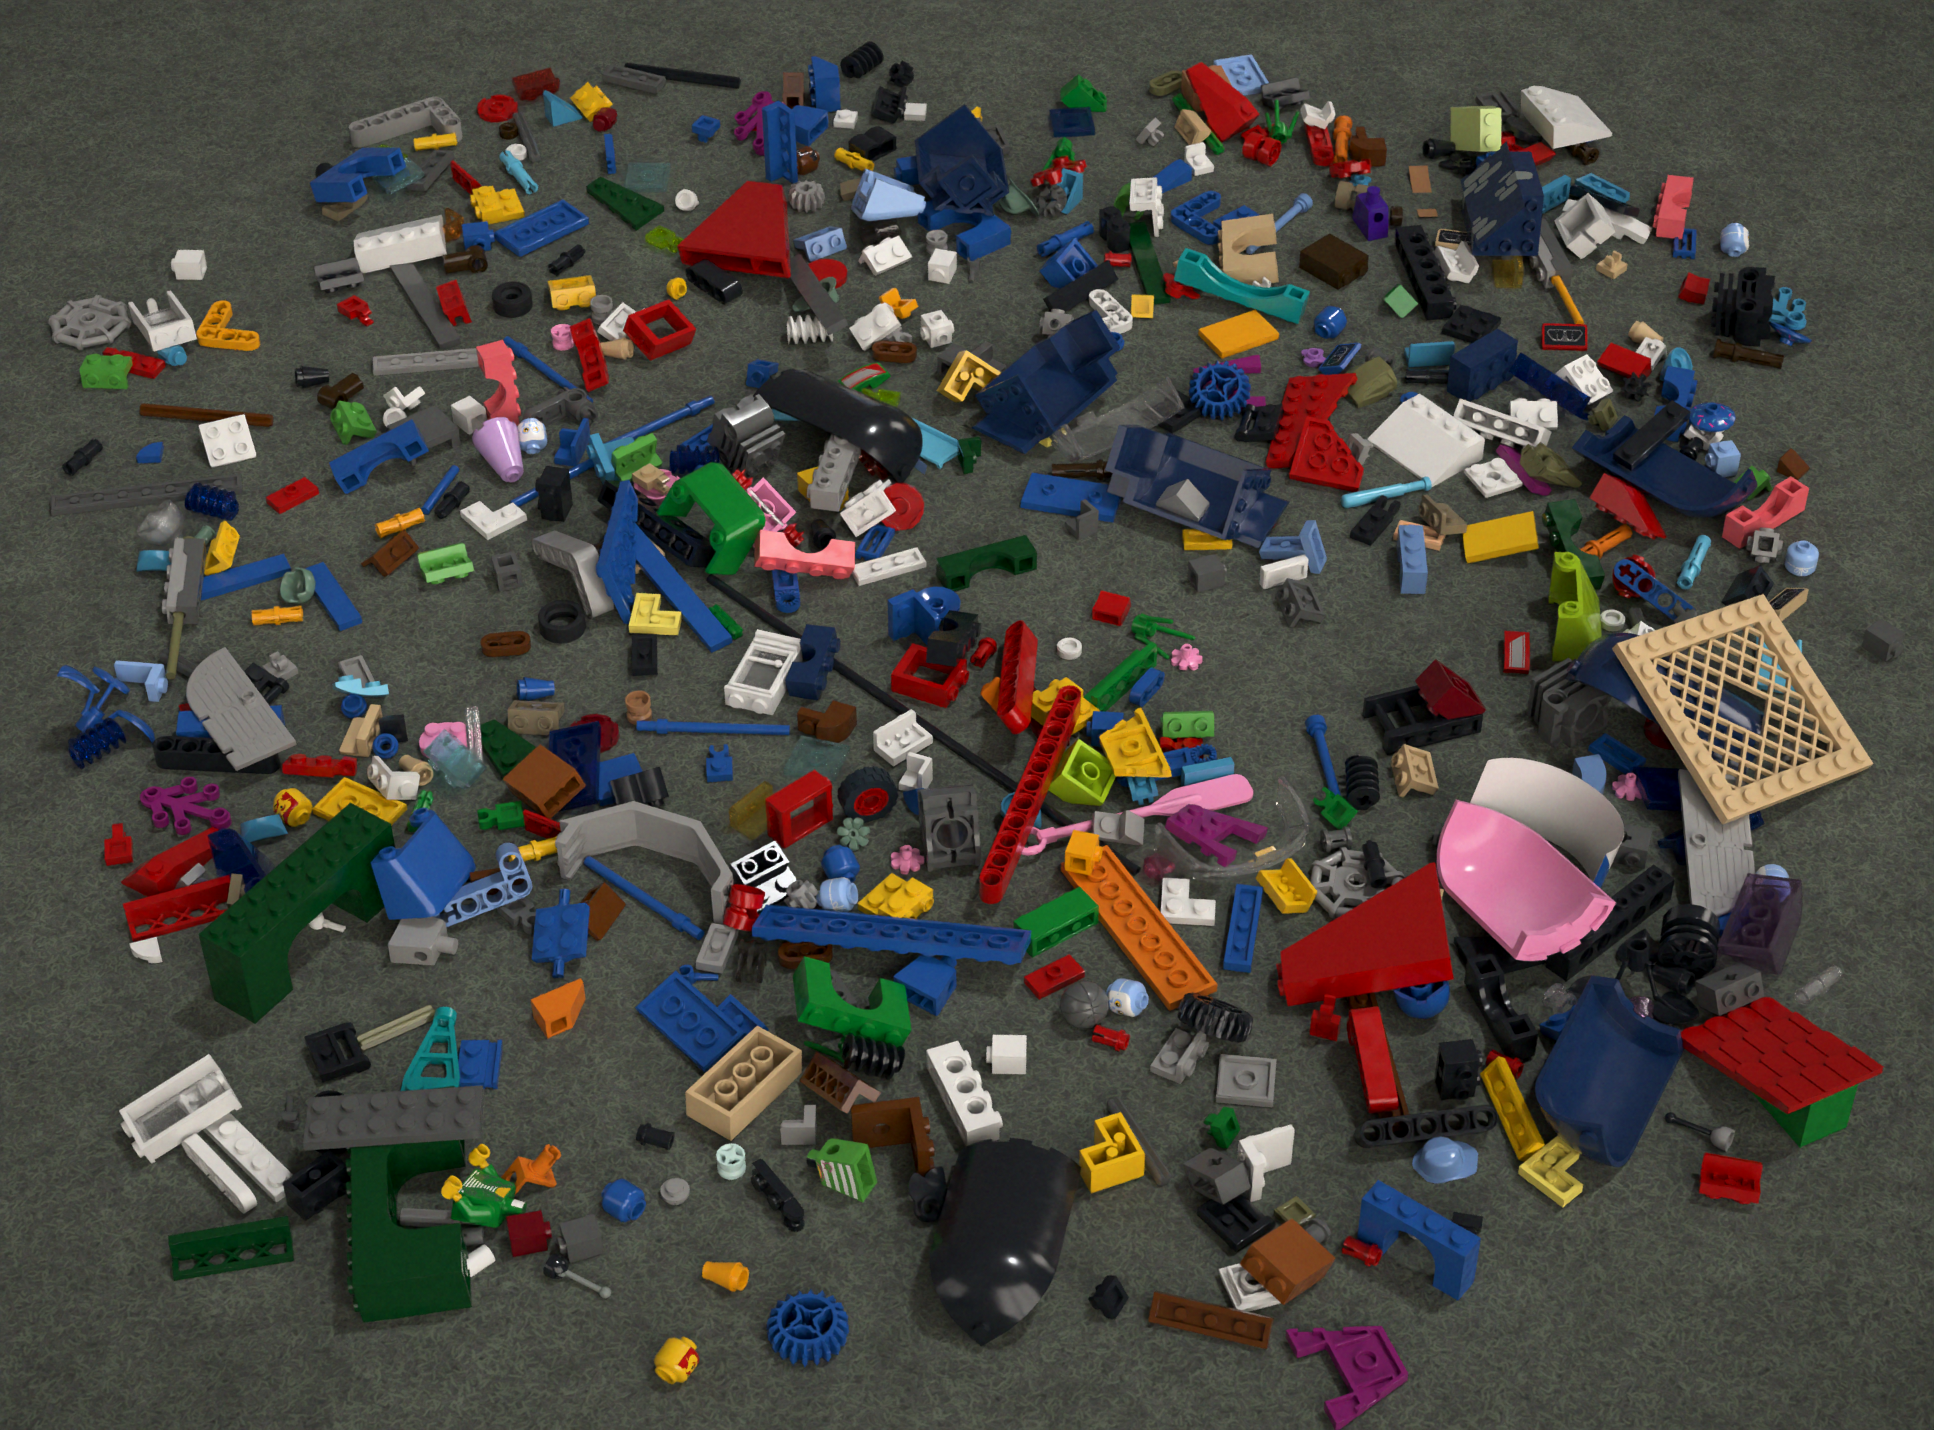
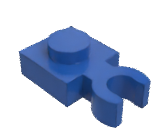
[706,744,733,782]

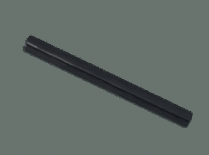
[624,63,741,89]

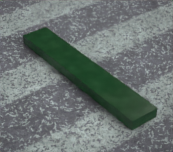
[1129,221,1171,305]

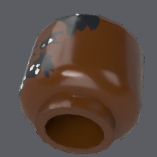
[796,146,820,175]

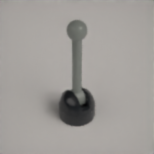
[543,1253,611,1299]

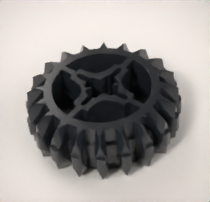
[1177,993,1253,1043]

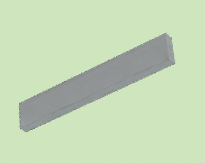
[373,346,508,376]

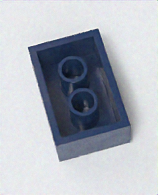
[1447,328,1518,402]

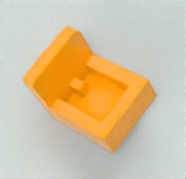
[879,288,918,319]

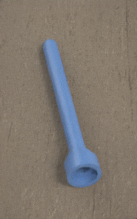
[1246,193,1313,254]

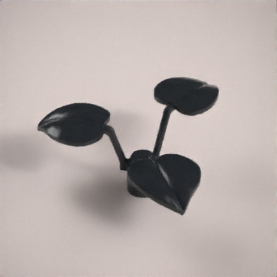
[1566,929,1699,1024]

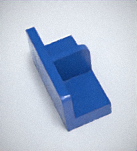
[554,418,590,467]

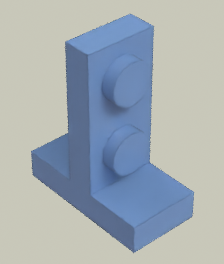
[1259,520,1327,574]

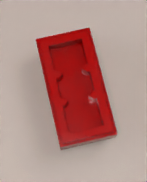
[266,477,319,514]
[1024,954,1085,1000]

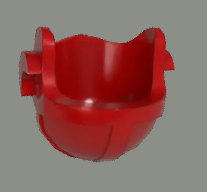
[1612,554,1656,599]

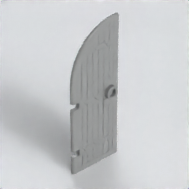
[186,647,297,771]
[1678,769,1755,917]

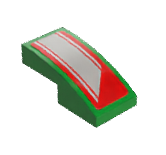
[838,362,891,392]

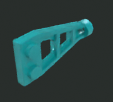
[401,1007,460,1091]

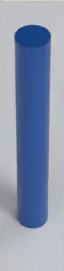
[421,465,459,515]

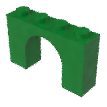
[793,956,912,1047]

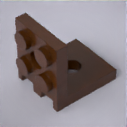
[850,1097,935,1177]

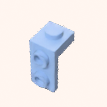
[114,661,168,702]

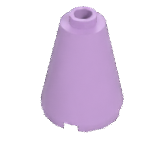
[472,417,524,482]

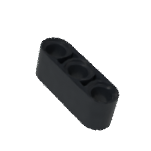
[685,259,743,305]

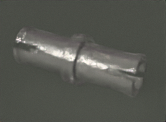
[1794,965,1843,1006]

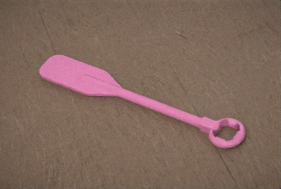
[1021,774,1253,856]

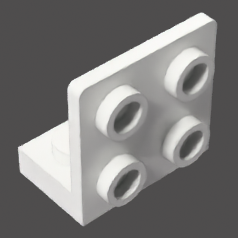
[1130,177,1164,237]
[1547,355,1613,405]
[199,414,256,468]
[840,479,896,537]
[1237,1125,1295,1202]

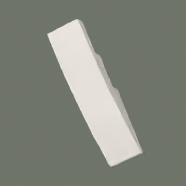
[1560,199,1652,244]

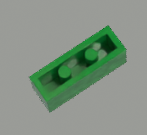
[1013,887,1099,958]

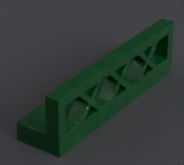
[168,1216,294,1281]

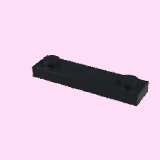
[1613,400,1691,471]

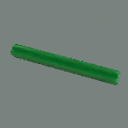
[1172,94,1225,155]

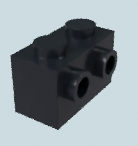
[535,466,573,522]
[1434,1039,1483,1100]
[282,1150,351,1221]

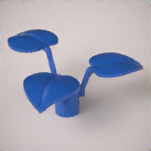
[57,665,155,743]

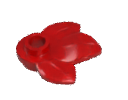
[1163,273,1201,299]

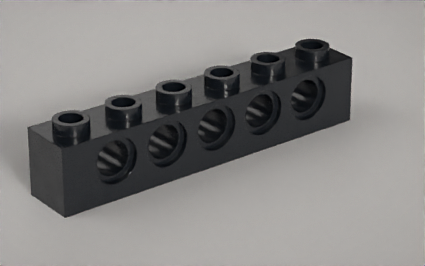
[1394,225,1457,320]
[597,480,716,568]
[1545,864,1675,982]

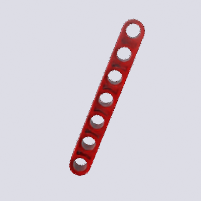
[997,620,1038,735]

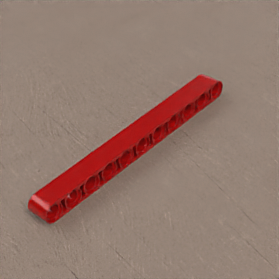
[979,685,1081,904]

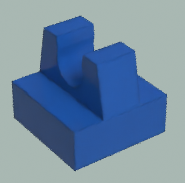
[691,115,720,143]

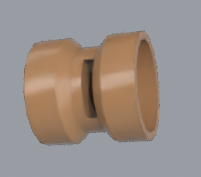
[625,691,652,725]

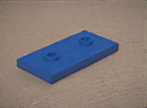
[494,200,589,257]
[1021,473,1122,522]
[635,970,746,1073]

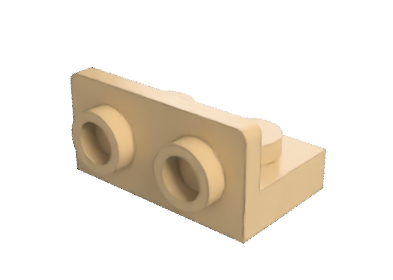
[1391,744,1439,797]

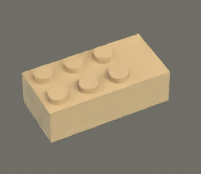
[685,1026,802,1141]

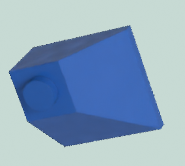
[1039,238,1098,288]

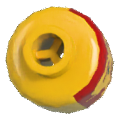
[273,788,312,827]
[654,1337,700,1384]

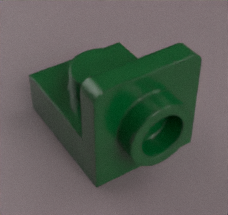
[957,437,981,474]

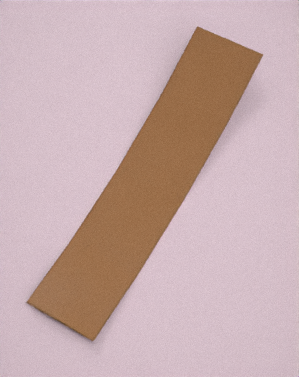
[1409,166,1438,217]

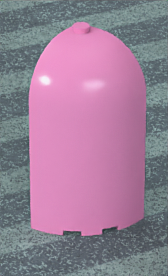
[1437,800,1616,961]

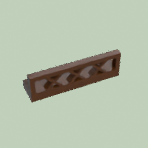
[799,1051,881,1114]

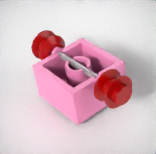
[732,469,804,548]

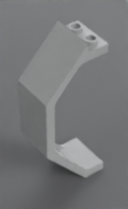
[555,801,733,925]

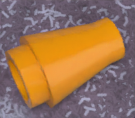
[702,1261,749,1292]

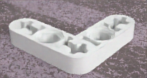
[1089,289,1133,334]

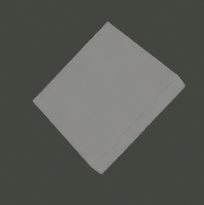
[1216,1054,1277,1108]

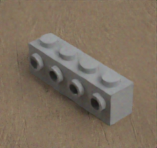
[807,434,861,512]

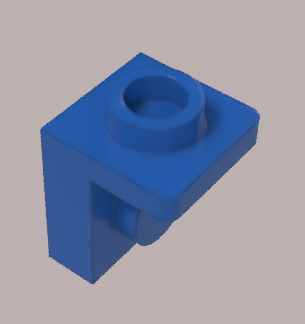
[746,359,779,388]

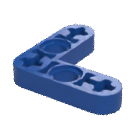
[1171,191,1221,245]

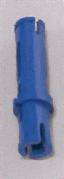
[1037,221,1094,257]

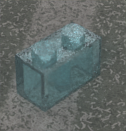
[423,729,487,790]

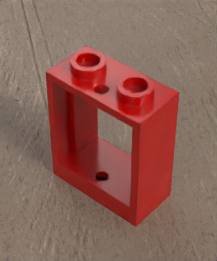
[623,299,696,361]
[891,643,969,708]
[765,769,833,849]

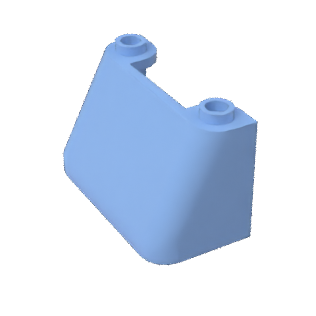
[851,168,926,221]

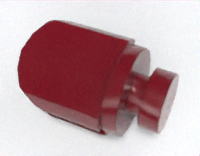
[593,107,617,132]

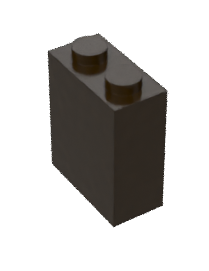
[1299,233,1369,290]

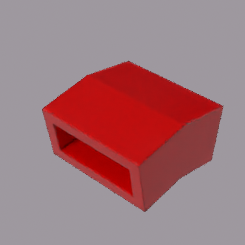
[1678,272,1710,305]
[1092,590,1131,626]

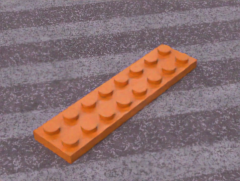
[1061,845,1217,1011]

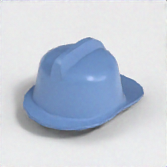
[1412,1137,1478,1183]

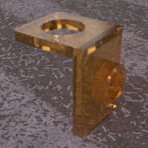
[442,207,464,243]

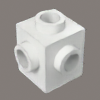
[920,310,954,348]

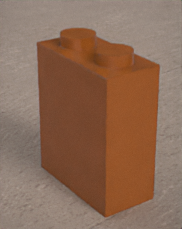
[503,744,586,819]
[1240,1218,1336,1305]

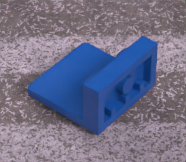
[888,589,941,645]

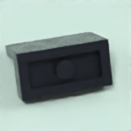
[1722,565,1774,606]

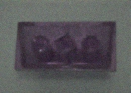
[1718,873,1803,975]

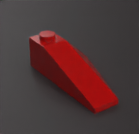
[1186,62,1260,143]
[121,827,233,897]

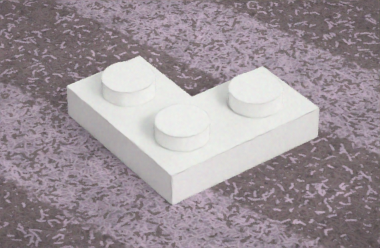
[460,501,527,540]
[1161,878,1216,926]

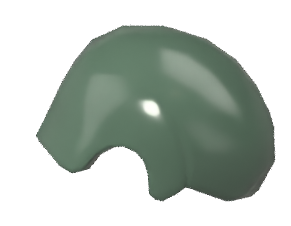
[280,567,316,604]

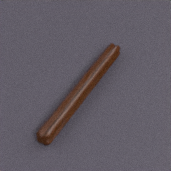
[139,403,273,427]

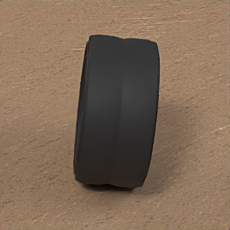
[492,281,533,318]

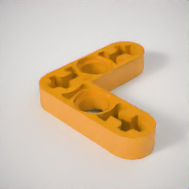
[196,301,261,351]

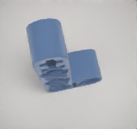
[433,843,532,927]

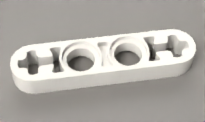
[182,1133,257,1214]

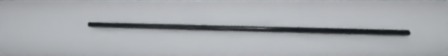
[706,574,1141,876]

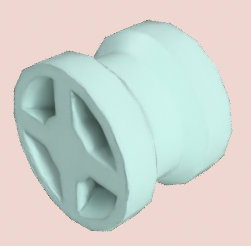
[716,1143,746,1180]

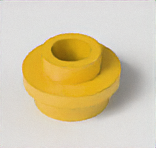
[666,277,687,300]

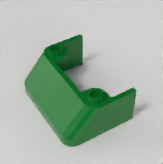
[656,462,766,575]

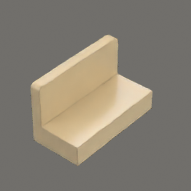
[339,704,383,757]

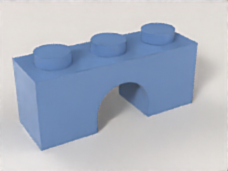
[1397,525,1428,594]

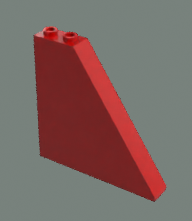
[677,181,791,278]
[1276,862,1454,1006]

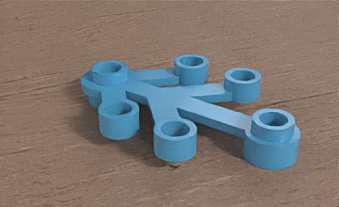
[1769,287,1806,330]

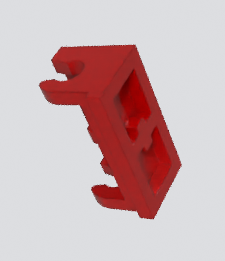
[436,279,472,326]

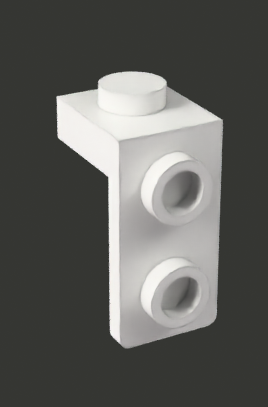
[367,756,420,800]

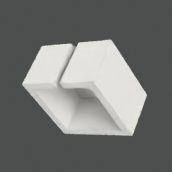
[1554,193,1615,259]

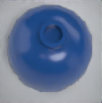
[1393,980,1450,1019]

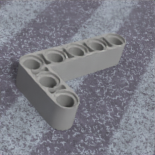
[349,97,463,148]
[531,530,614,619]

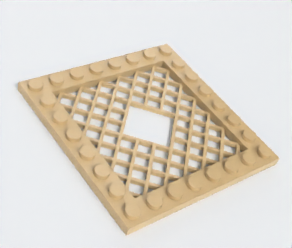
[1612,594,1873,825]

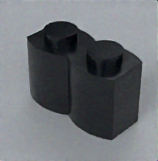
[849,126,896,162]
[1099,206,1130,253]
[608,767,669,807]

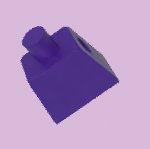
[1352,186,1389,241]

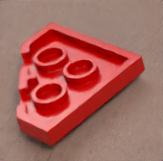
[1289,416,1364,492]

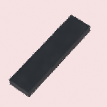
[1569,184,1640,217]
[1043,260,1119,312]

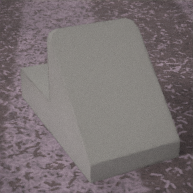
[1091,810,1144,845]

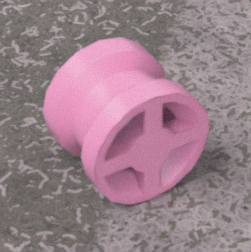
[551,324,574,351]

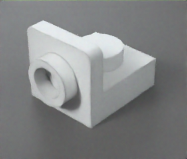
[1184,142,1214,176]
[1636,337,1667,371]

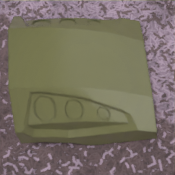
[1344,356,1397,408]
[1520,442,1583,488]

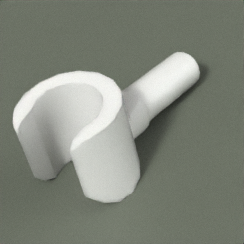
[309,912,346,932]

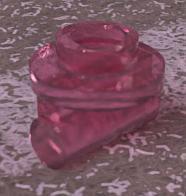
[1143,853,1175,881]

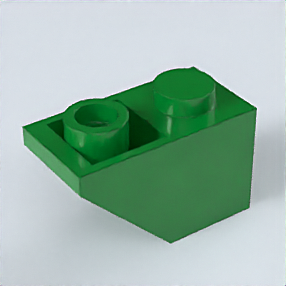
[1060,74,1107,112]

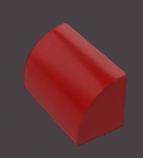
[1597,343,1651,378]

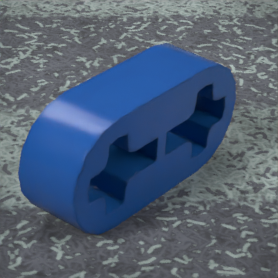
[1129,667,1165,707]

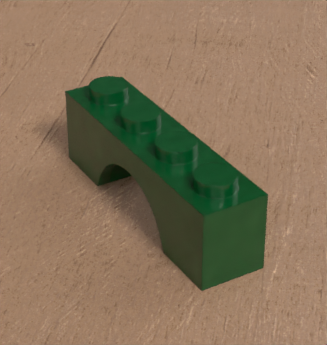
[1542,499,1605,590]
[936,535,1037,591]

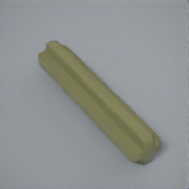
[356,1005,435,1051]

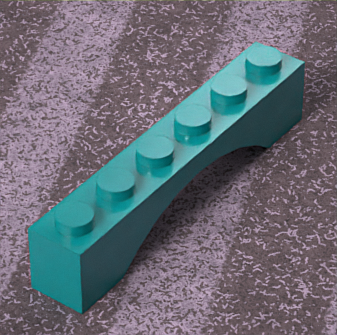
[1174,248,1310,324]

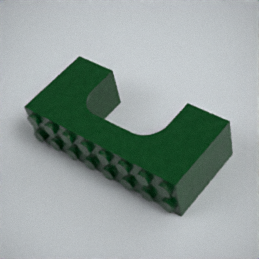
[198,803,396,1024]
[346,1086,472,1323]

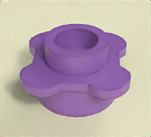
[1301,348,1326,367]

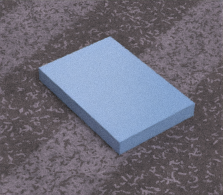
[1213,55,1269,96]

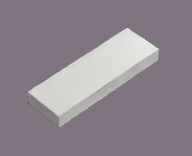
[851,548,926,586]

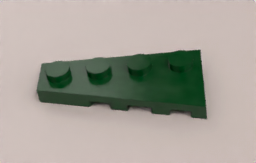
[586,177,664,231]

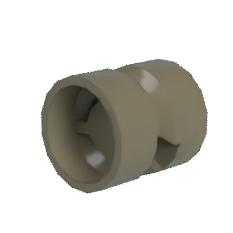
[1335,181,1370,211]

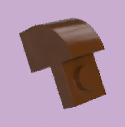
[782,72,805,109]
[1349,127,1387,166]
[797,700,857,745]

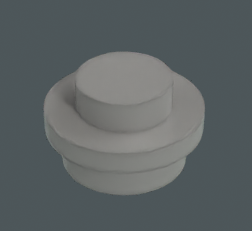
[660,1178,690,1205]

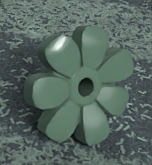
[837,817,870,851]

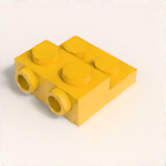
[470,186,525,225]
[547,275,596,310]
[1031,677,1100,735]
[857,873,934,919]

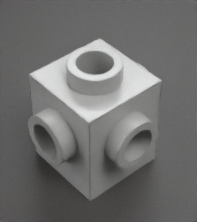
[1039,309,1074,337]
[1746,527,1783,563]

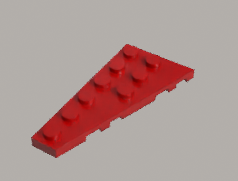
[1266,373,1358,468]

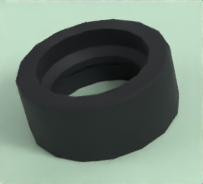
[538,599,586,644]

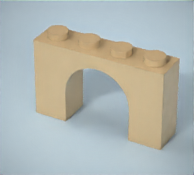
[1218,214,1279,285]

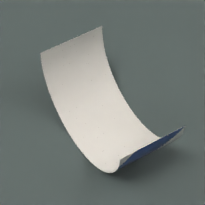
[1470,758,1624,889]

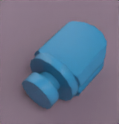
[157,345,187,366]

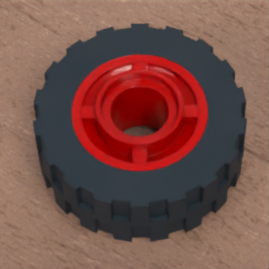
[837,766,899,823]

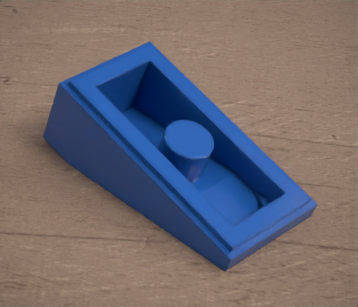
[1153,159,1192,193]

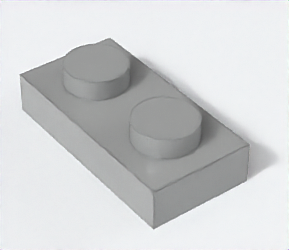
[696,923,738,974]

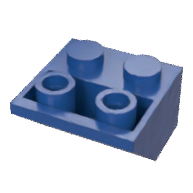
[808,56,841,112]

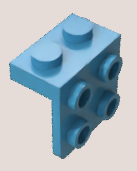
[586,433,634,484]

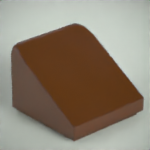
[1777,448,1810,480]

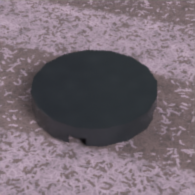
[1504,117,1543,143]

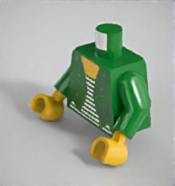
[441,1144,527,1228]

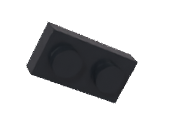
[632,634,658,676]

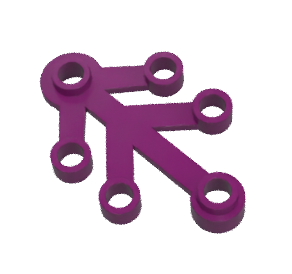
[734,91,785,156]
[140,777,232,835]

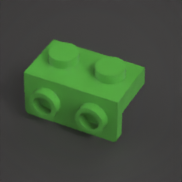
[79,354,133,389]
[330,401,377,445]
[611,433,662,481]
[417,542,474,584]
[1160,711,1214,739]

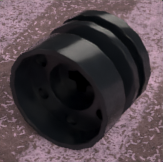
[1658,904,1720,977]

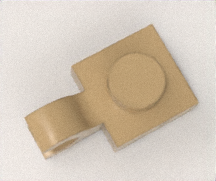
[632,463,670,495]

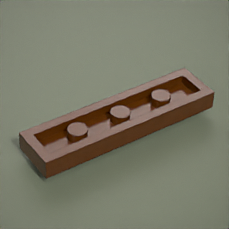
[1148,1291,1274,1349]

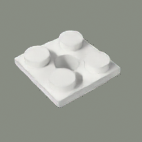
[1464,458,1523,498]
[1218,1263,1280,1312]

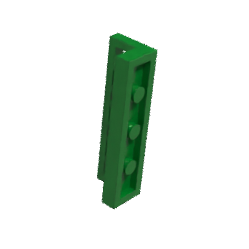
[1083,642,1157,712]

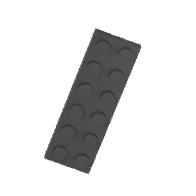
[303,1085,485,1150]

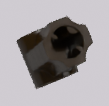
[442,245,488,274]
[317,373,364,410]

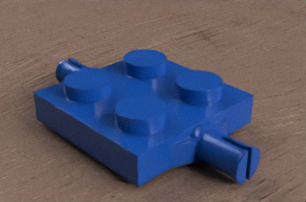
[532,889,590,978]

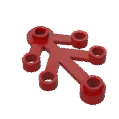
[1030,155,1087,187]

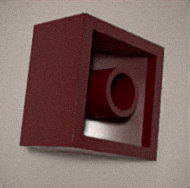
[1415,659,1486,720]

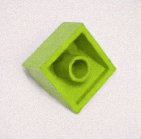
[1048,738,1116,806]

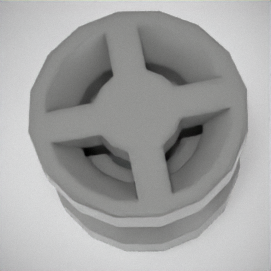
[926,230,948,255]

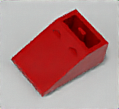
[1590,473,1667,540]

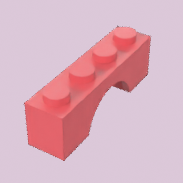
[1653,175,1694,240]
[476,340,521,426]
[1722,477,1809,549]
[754,530,855,579]

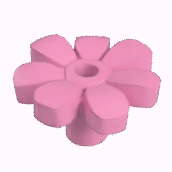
[1171,644,1203,670]
[1612,773,1646,801]
[891,845,924,874]

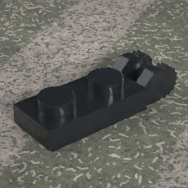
[1350,495,1401,546]
[751,1159,805,1232]

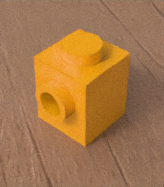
[1065,830,1103,876]

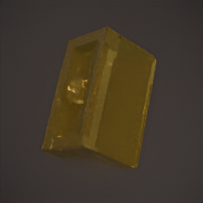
[1492,256,1524,288]
[729,781,773,840]

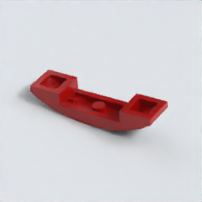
[570,318,609,392]

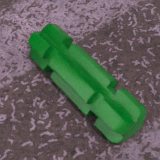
[709,604,743,640]
[407,790,434,833]

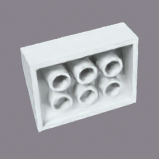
[1521,86,1612,149]
[354,215,447,273]
[1367,394,1485,487]

